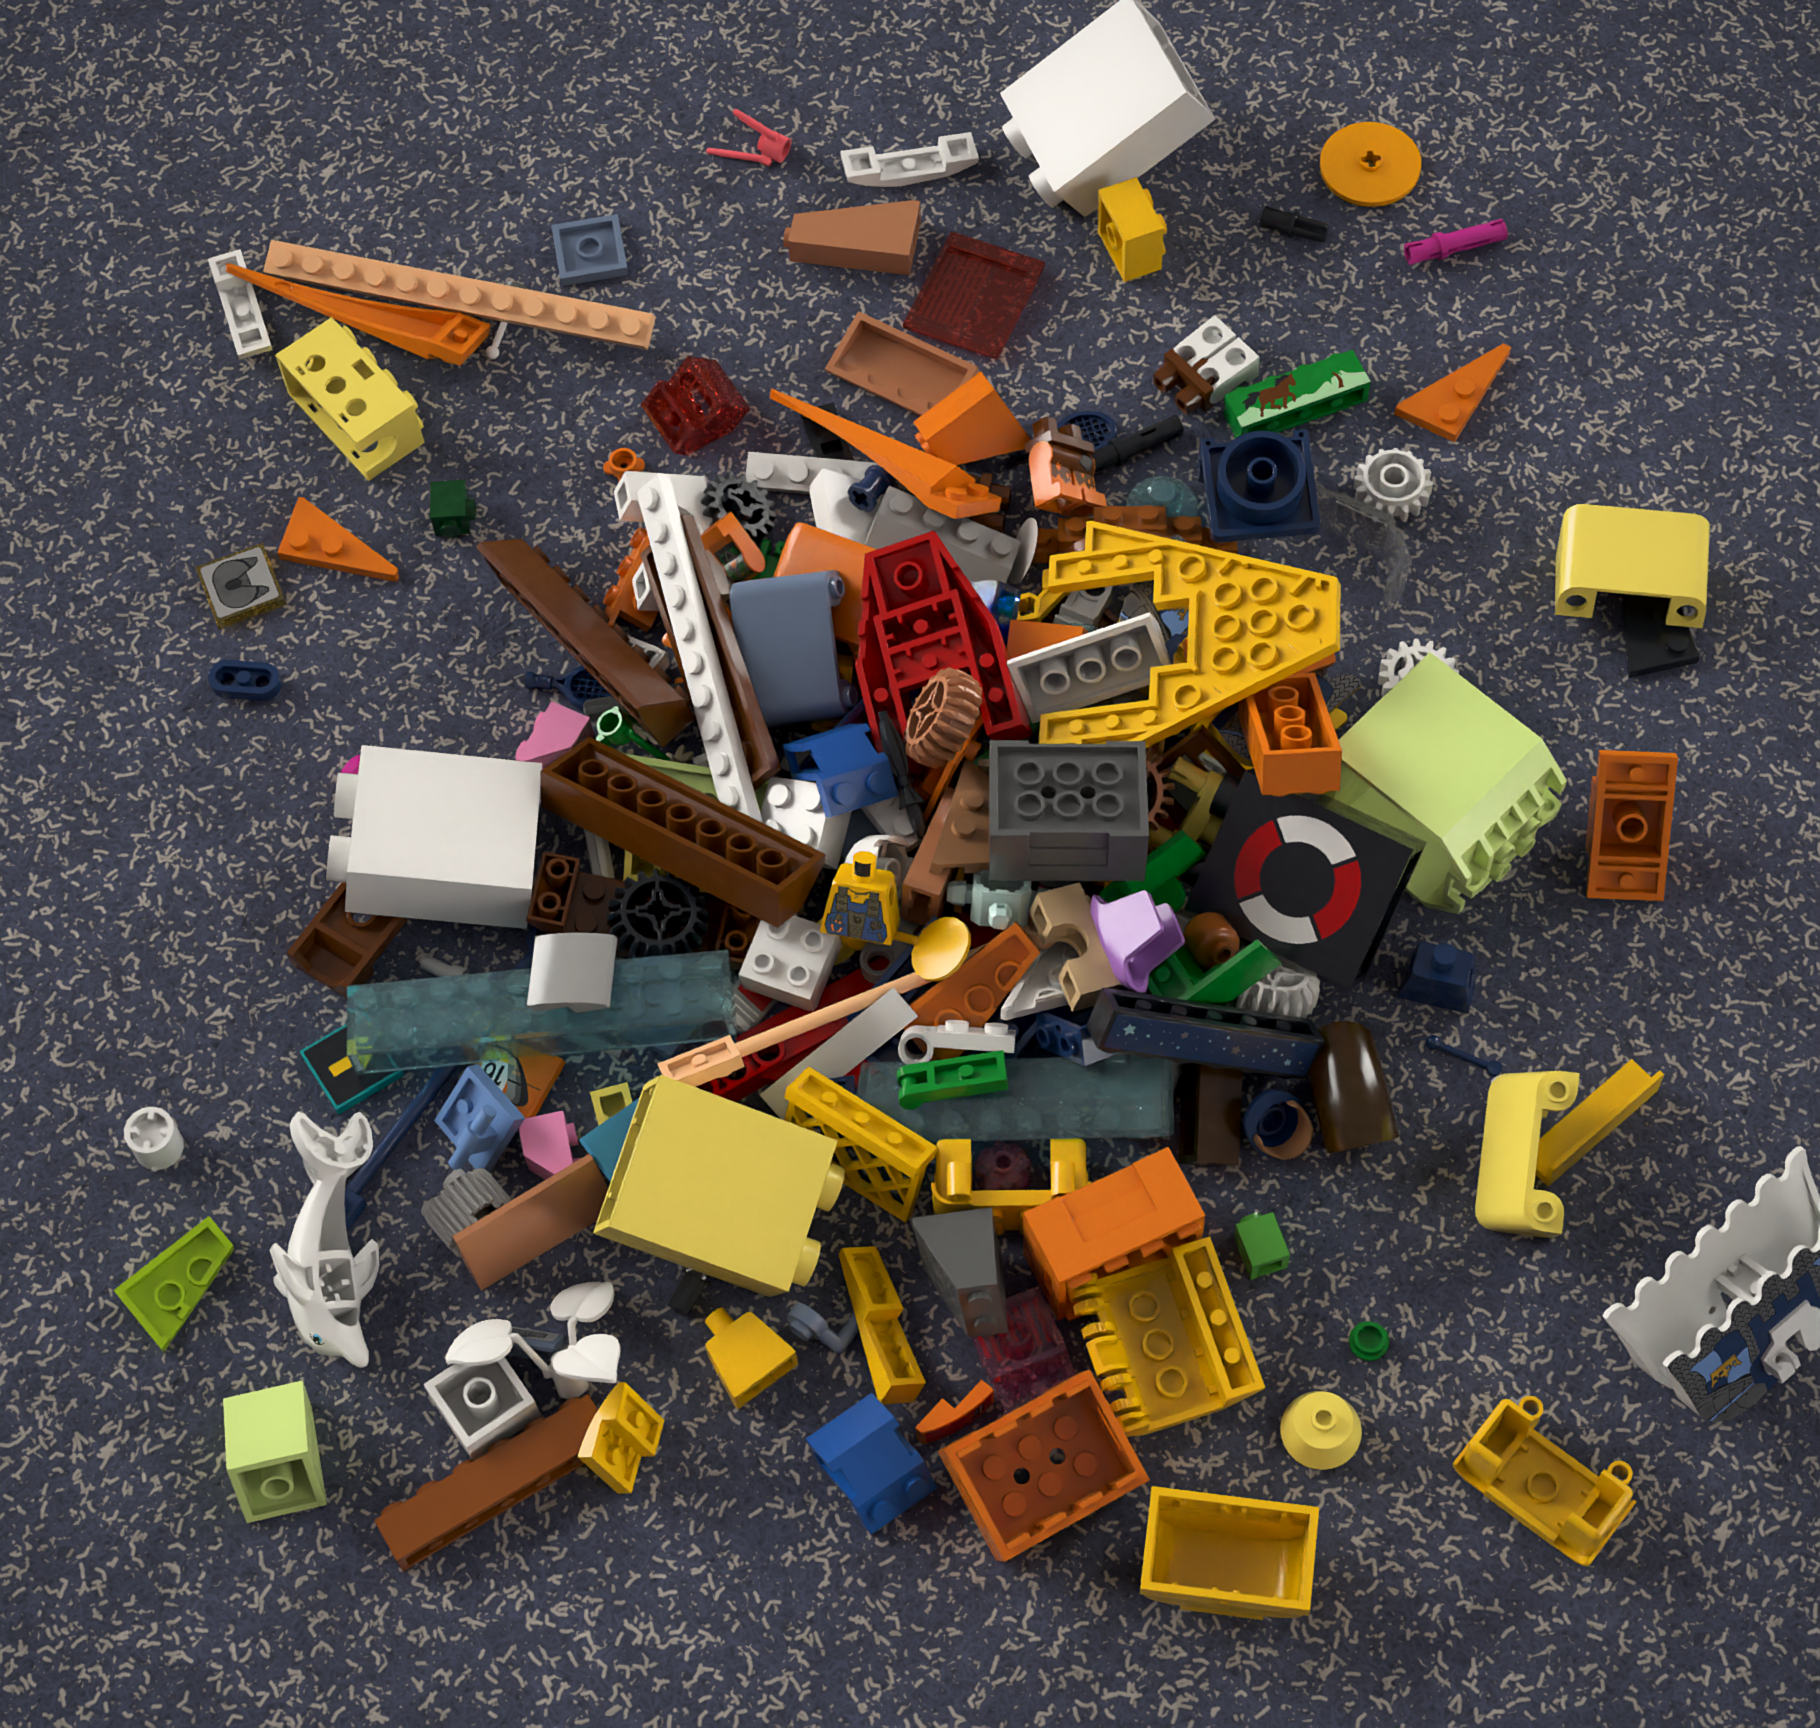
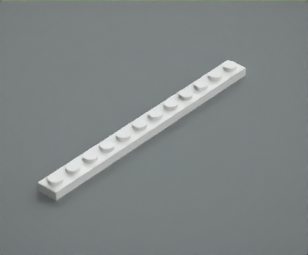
[636,474,763,823]

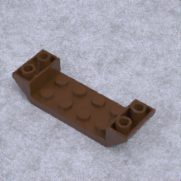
[526,851,761,975]

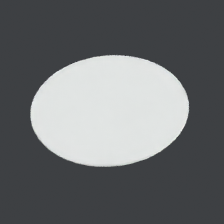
[1009,518,1038,584]

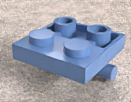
[434,1064,525,1172]

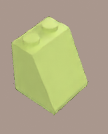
[223,1380,327,1523]

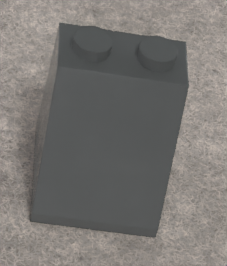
[912,1207,1008,1338]

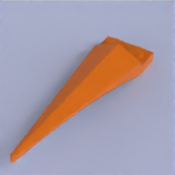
[225,263,491,366]
[770,388,1002,519]

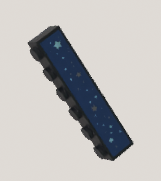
[1086,988,1325,1080]

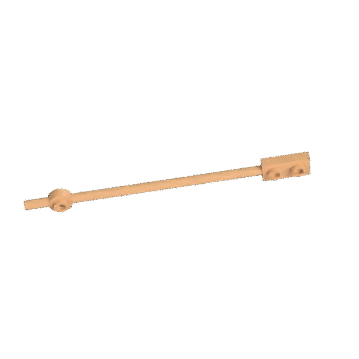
[658,916,1057,1087]

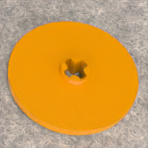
[1320,122,1421,207]

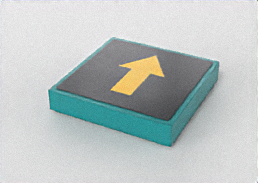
[299,1012,405,1115]

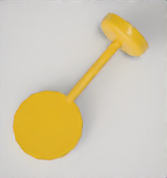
[840,917,971,981]

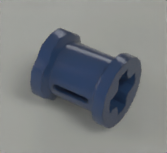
[847,465,894,512]

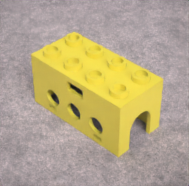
[275,317,425,481]

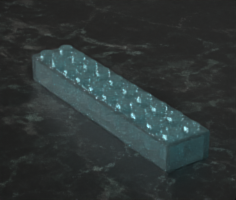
[347,949,737,1075]

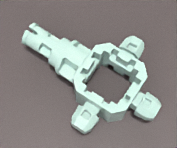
[946,870,1051,930]

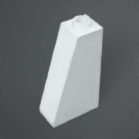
[809,469,884,544]

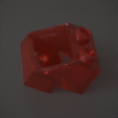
[640,356,750,455]

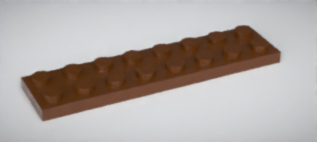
[640,515,781,792]

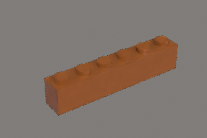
[374,1394,598,1571]

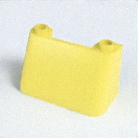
[1475,1071,1580,1239]

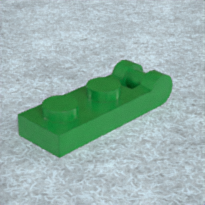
[897,1050,1009,1110]

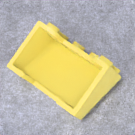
[1555,504,1710,628]

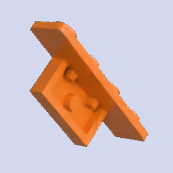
[603,527,658,631]

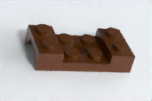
[286,882,409,1001]

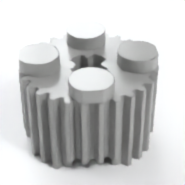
[421,1168,511,1257]

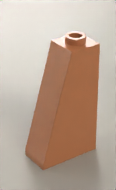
[783,200,921,275]
[900,787,959,926]

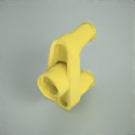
[1148,756,1224,849]

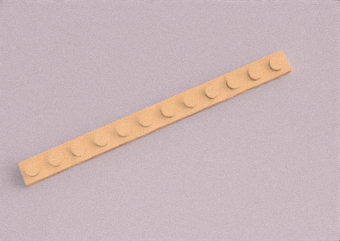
[263,240,656,350]

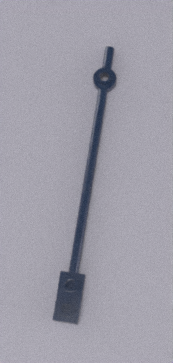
[286,926,547,1245]

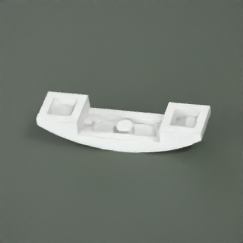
[840,132,979,187]
[208,249,273,360]

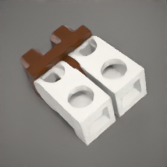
[1153,315,1260,415]

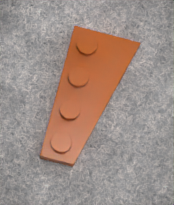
[903,921,1041,1061]

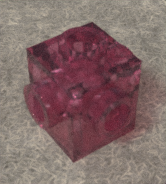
[974,1139,1033,1190]

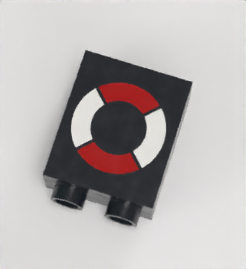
[1179,768,1427,989]

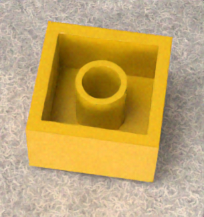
[1098,177,1167,282]

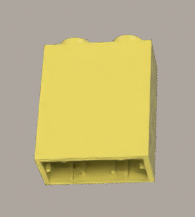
[593,1075,845,1297]

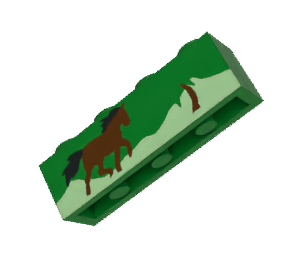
[1223,350,1371,438]

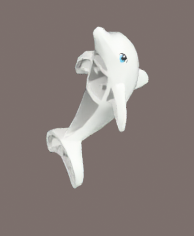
[270,1112,379,1368]

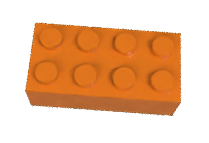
[1238,673,1342,797]

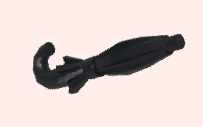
[878,710,927,839]

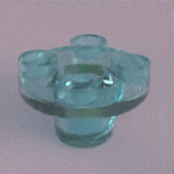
[1126,476,1197,517]

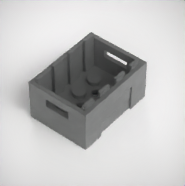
[989,740,1149,881]

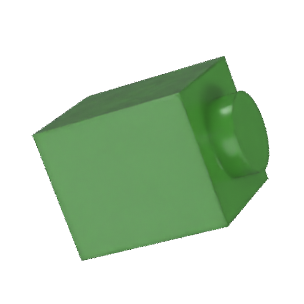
[1234,1212,1290,1280]

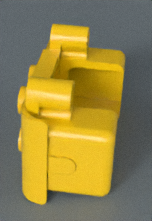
[931,1138,1091,1235]
[1453,1396,1636,1567]

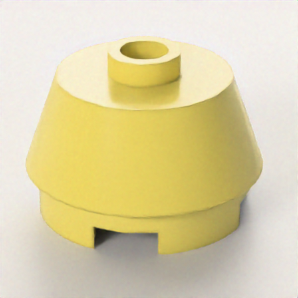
[1280,1391,1362,1470]

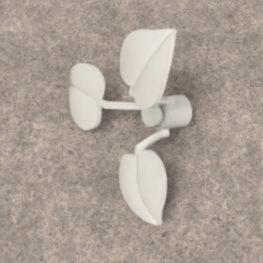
[446,1281,621,1399]

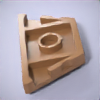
[929,759,989,874]

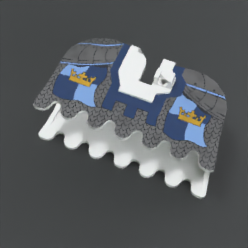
[1603,1146,1820,1422]

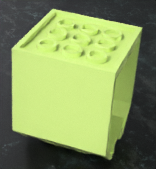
[1324,652,1567,914]

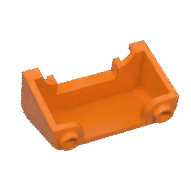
[773,522,877,662]

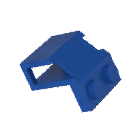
[783,723,898,817]
[806,1393,937,1535]

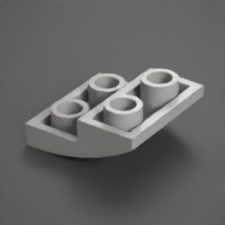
[527,933,617,1013]

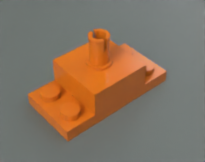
[1585,750,1678,901]

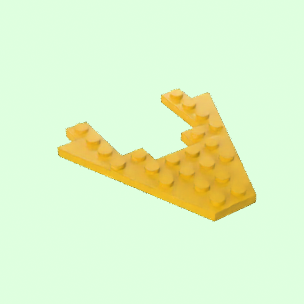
[1039,521,1341,748]

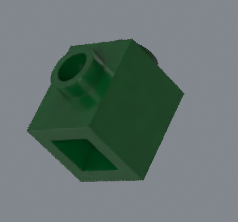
[430,479,477,538]

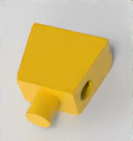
[705,1307,798,1410]

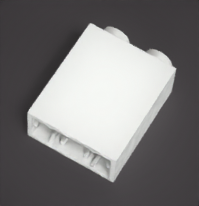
[1000,0,1215,217]
[326,745,542,929]

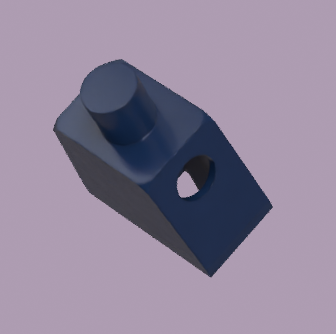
[1397,942,1477,1014]

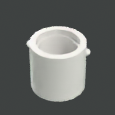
[124,1107,184,1172]

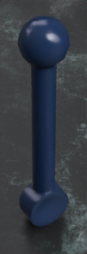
[1425,1035,1502,1077]

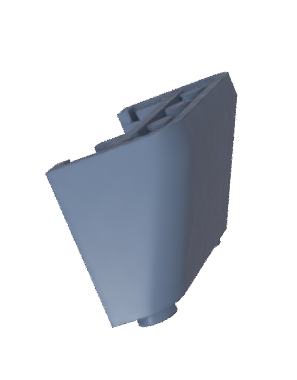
[730,570,859,729]

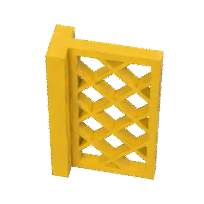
[784,1066,938,1223]

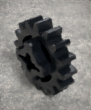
[701,472,777,543]

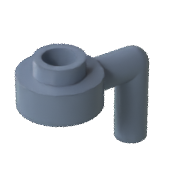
[787,1302,859,1354]

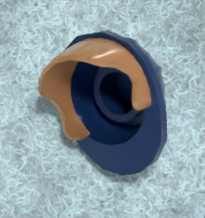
[1243,1089,1314,1160]

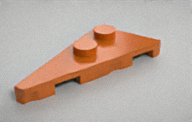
[1394,343,1511,442]
[277,497,399,582]

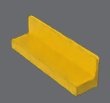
[1535,1059,1664,1186]

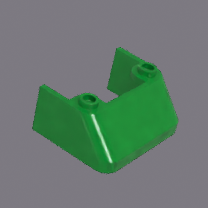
[1099,829,1282,1005]

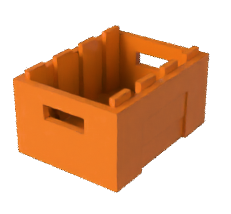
[1023,1147,1206,1322]
[937,1369,1150,1562]

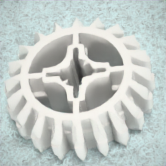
[1226,946,1320,1018]

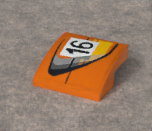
[474,1030,566,1118]

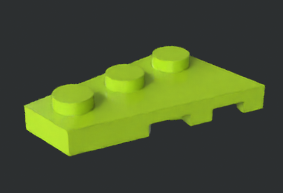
[114,1216,235,1353]

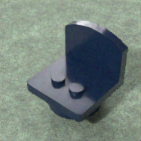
[1197,429,1321,543]

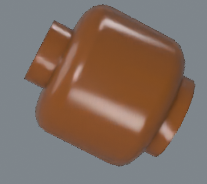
[1183,912,1240,969]

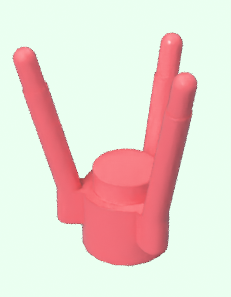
[706,109,792,167]

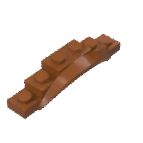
[1031,505,1238,564]

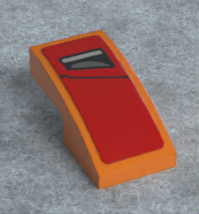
[915,1379,994,1444]

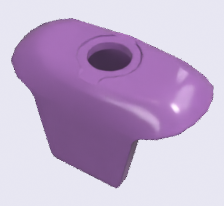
[1090,890,1185,993]

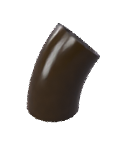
[1308,1021,1400,1153]

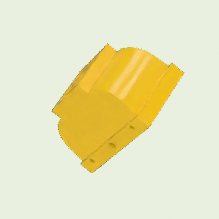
[1140,1486,1319,1620]

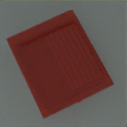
[903,231,1045,360]

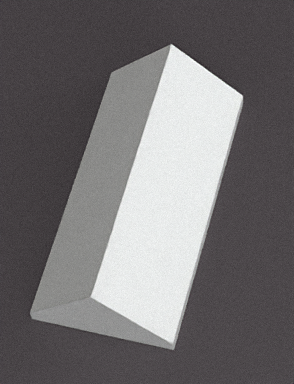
[1007,612,1171,724]

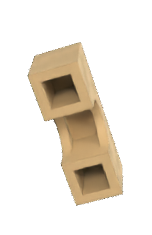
[1029,883,1122,1012]

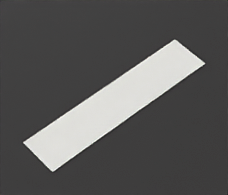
[760,987,918,1120]

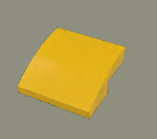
[578,1382,665,1494]

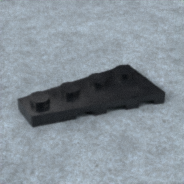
[1622,594,1700,678]

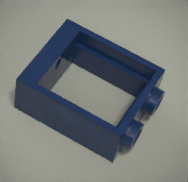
[1035,990,1132,1066]

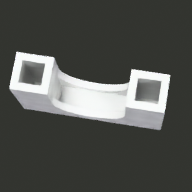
[614,471,731,611]

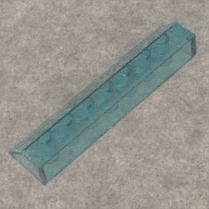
[857,1055,1174,1142]

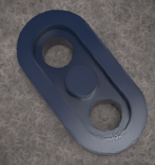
[208,660,282,701]

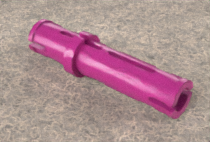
[1404,218,1508,265]

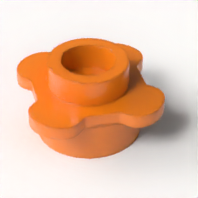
[603,448,645,482]

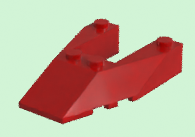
[855,531,1033,780]

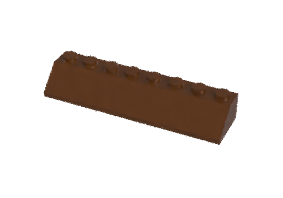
[475,539,696,747]
[540,737,826,928]

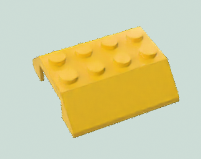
[1066,1236,1265,1437]

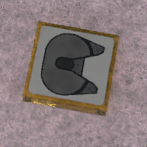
[195,543,286,629]

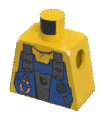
[820,851,900,945]

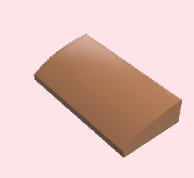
[825,311,979,416]
[452,1153,608,1291]

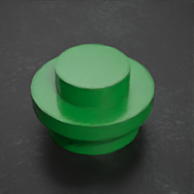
[1349,1321,1389,1362]

